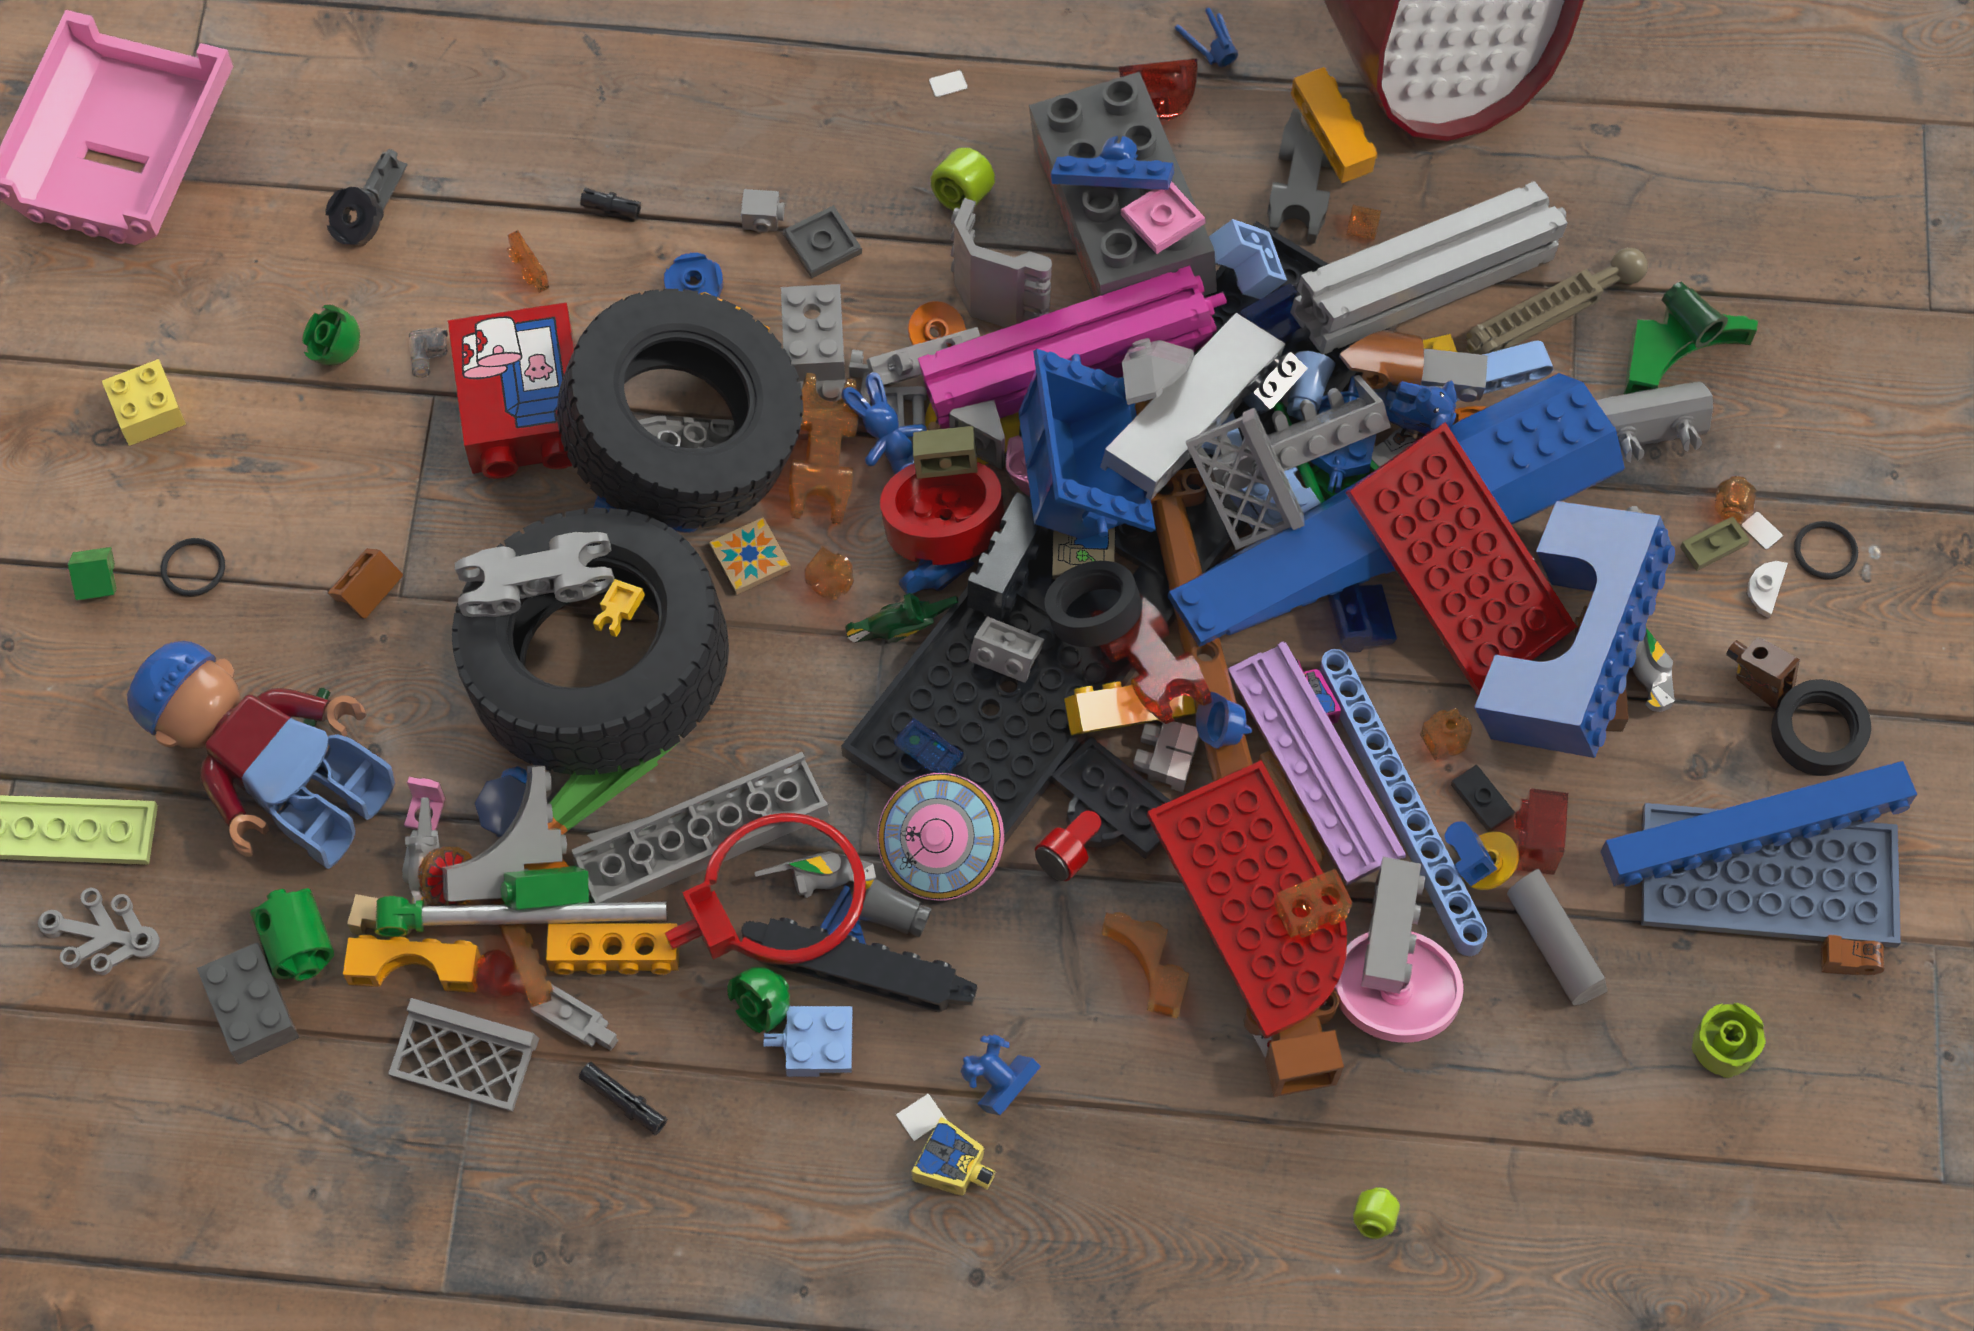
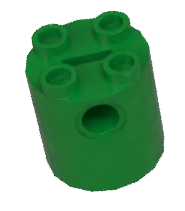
[250,888,334,981]

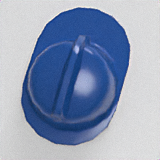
[1196,692,1252,749]

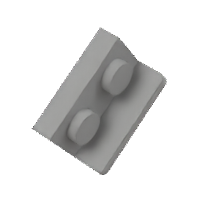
[969,616,1044,682]

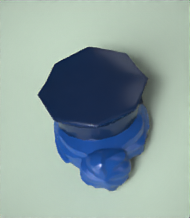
[475,766,527,837]

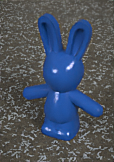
[842,372,927,475]

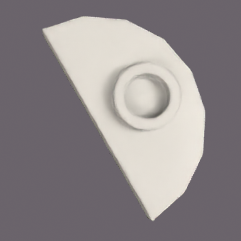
[1747,561,1788,618]

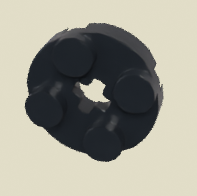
[325,187,384,246]

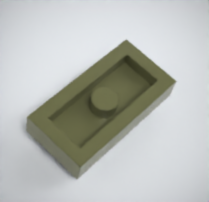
[1680,516,1750,571]

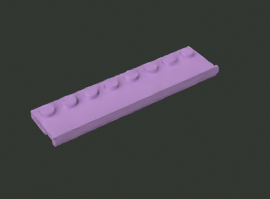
[1228,642,1406,886]

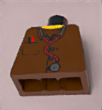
[1726,638,1800,710]

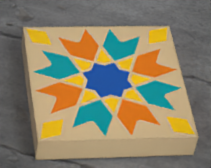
[709,517,791,595]

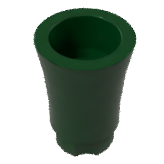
[1662,281,1728,348]

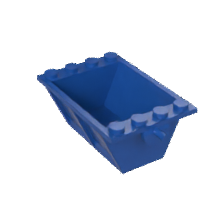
[1018,349,1155,539]

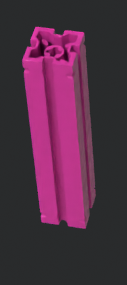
[918,265,1227,429]

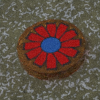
[417,846,473,906]

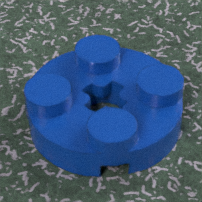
[664,253,723,299]

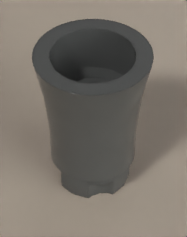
[858,878,932,937]

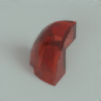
[1118,58,1198,120]

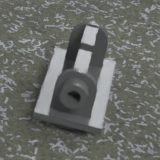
[364,149,408,211]

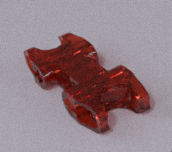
[1090,595,1212,725]

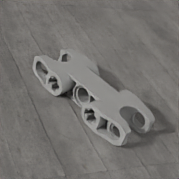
[455,532,615,617]

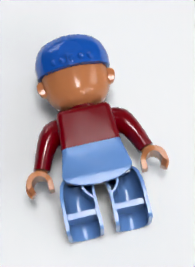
[127,640,395,869]

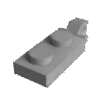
[530,983,618,1051]

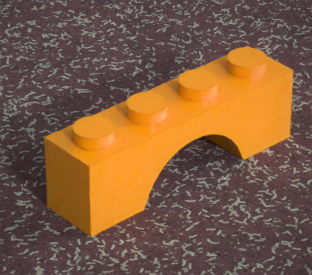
[343,935,481,992]

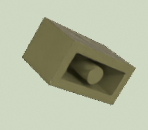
[913,426,978,479]

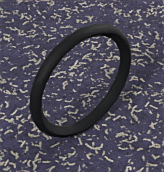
[1794,521,1858,579]
[160,538,225,597]

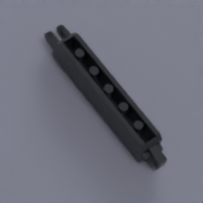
[741,917,977,1013]

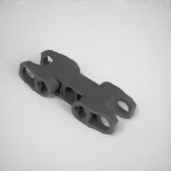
[1267,108,1333,243]

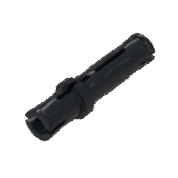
[579,1062,668,1135]

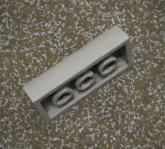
[1507,868,1608,1005]

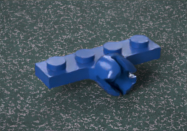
[1051,136,1174,190]

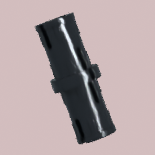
[580,187,641,220]

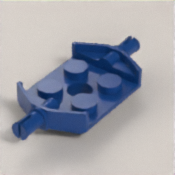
[1310,376,1377,493]

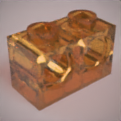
[1274,869,1353,938]

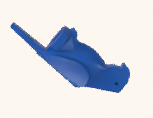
[899,557,975,594]

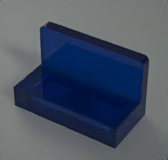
[1241,283,1302,340]

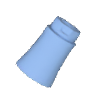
[1287,351,1335,421]

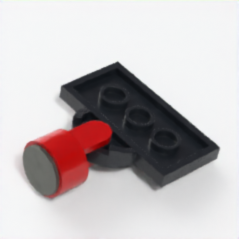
[1035,737,1171,881]

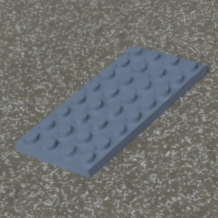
[1641,803,1901,948]

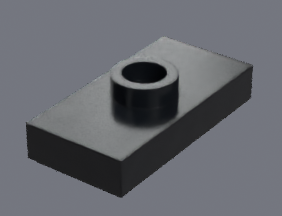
[1451,764,1515,832]

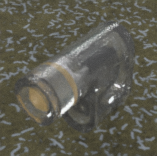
[409,328,448,377]

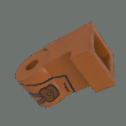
[1821,935,1884,975]

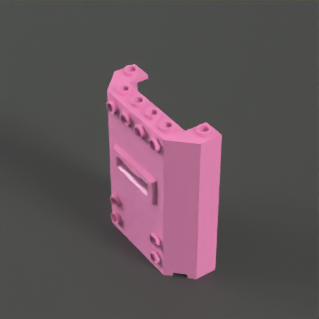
[0,10,233,245]

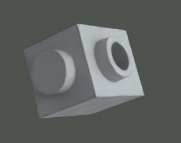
[741,189,785,233]

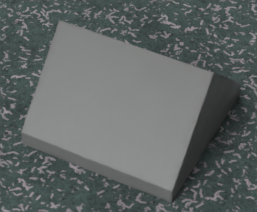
[949,400,1005,470]

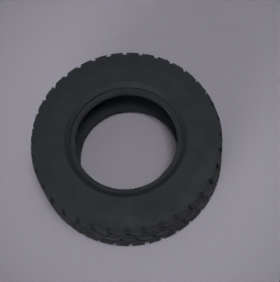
[557,289,803,529]

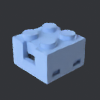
[1229,467,1321,531]

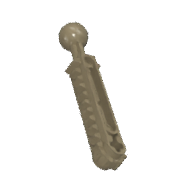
[1465,247,1648,355]

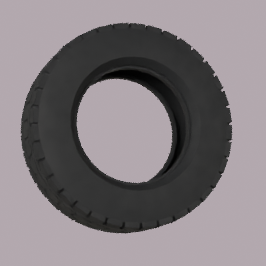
[452,508,729,775]

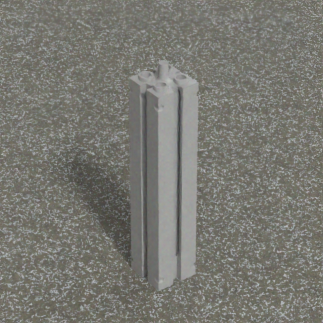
[1291,181,1568,355]

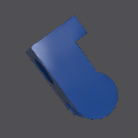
[1445,821,1497,886]

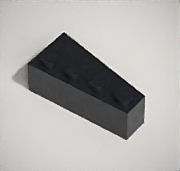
[967,492,1050,620]

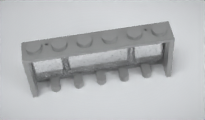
[1197,375,1391,495]

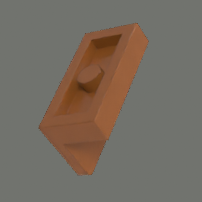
[328,548,403,618]

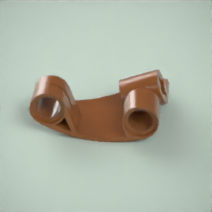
[1339,330,1424,389]

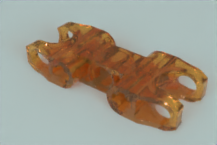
[788,373,858,525]

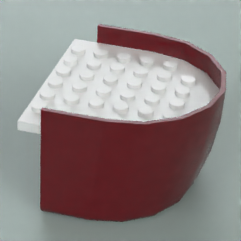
[1324,0,1584,141]

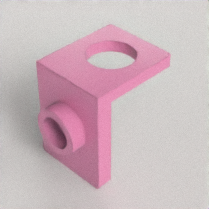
[404,777,445,830]

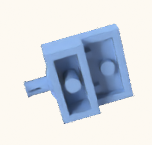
[764,1006,853,1077]

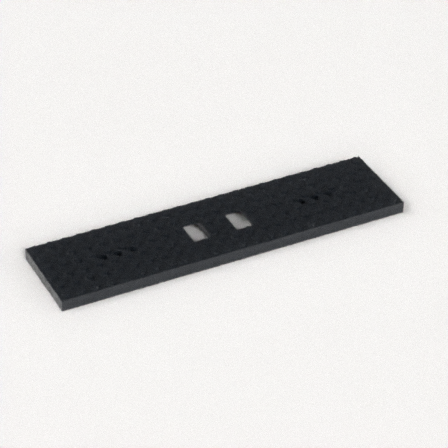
[841,221,1400,846]

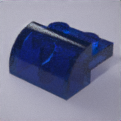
[1327,583,1397,652]

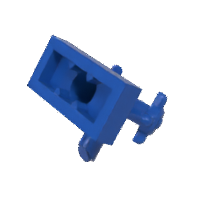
[960,1035,1041,1116]

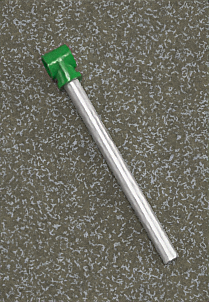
[375,896,667,937]

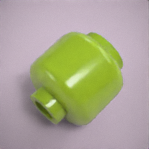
[1353,1187,1400,1239]

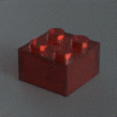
[1514,788,1568,875]

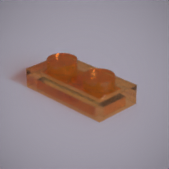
[507,230,549,293]

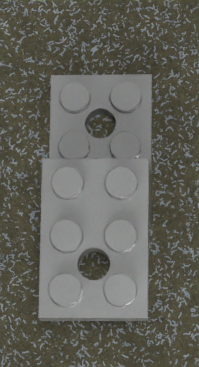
[781,284,848,440]

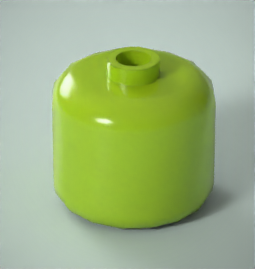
[930,147,995,211]

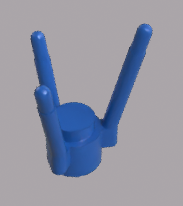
[1175,8,1238,67]

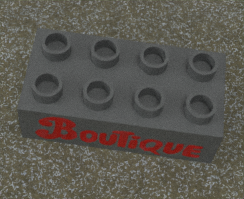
[1029,72,1217,298]

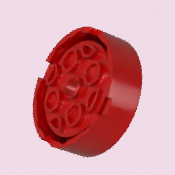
[880,461,1005,565]

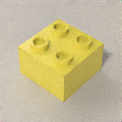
[102,359,186,446]

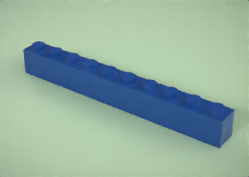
[1601,761,1918,886]

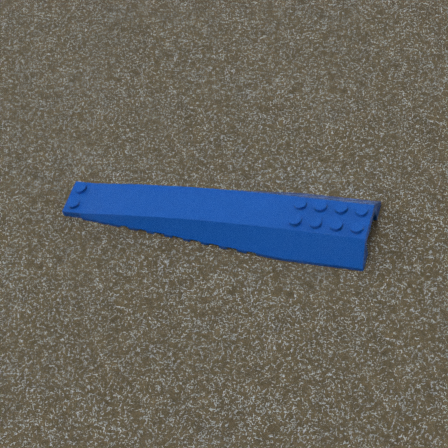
[1167,373,1625,647]

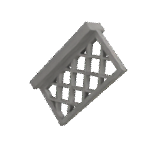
[1186,408,1305,550]
[388,998,539,1111]

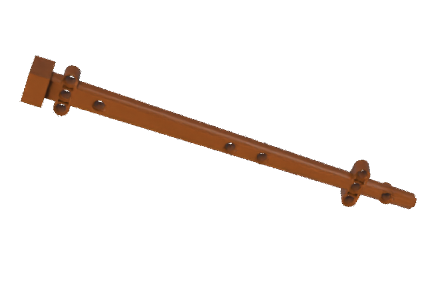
[1135,399,1344,1097]

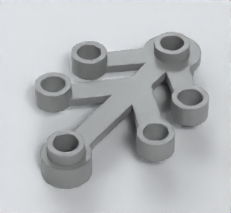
[38,888,160,975]

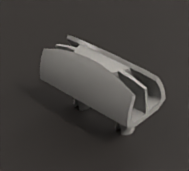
[1596,382,1713,463]

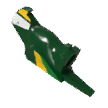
[845,593,959,643]

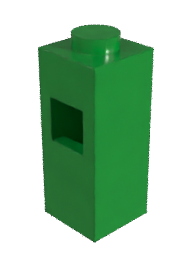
[500,866,589,910]

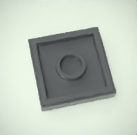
[783,205,862,279]

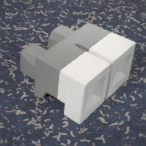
[1133,719,1199,792]

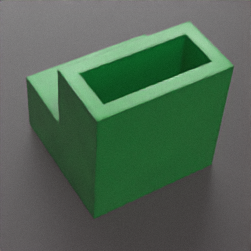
[68,547,117,600]

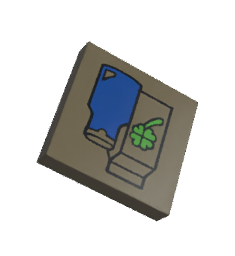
[1052,527,1115,580]

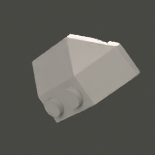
[1122,338,1195,405]

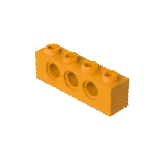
[546,923,679,975]

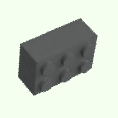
[197,942,299,1065]

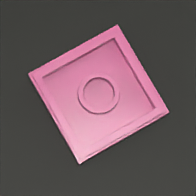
[1121,181,1205,254]

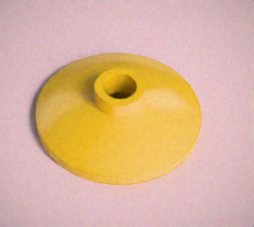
[1460,832,1519,890]

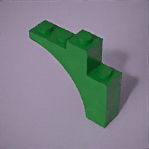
[1624,307,1758,394]

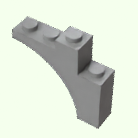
[442,765,567,901]

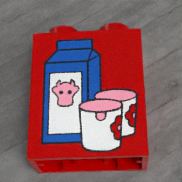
[448,302,575,479]

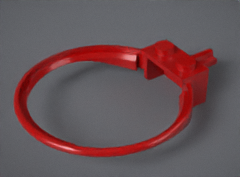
[665,813,866,965]

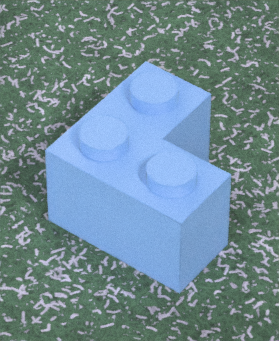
[1209,219,1287,299]

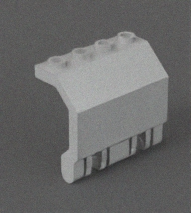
[950,198,1052,328]

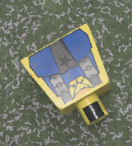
[912,1117,996,1195]

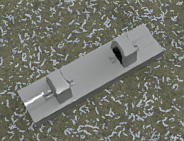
[866,327,980,386]

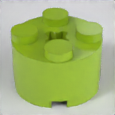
[1692,1003,1766,1078]

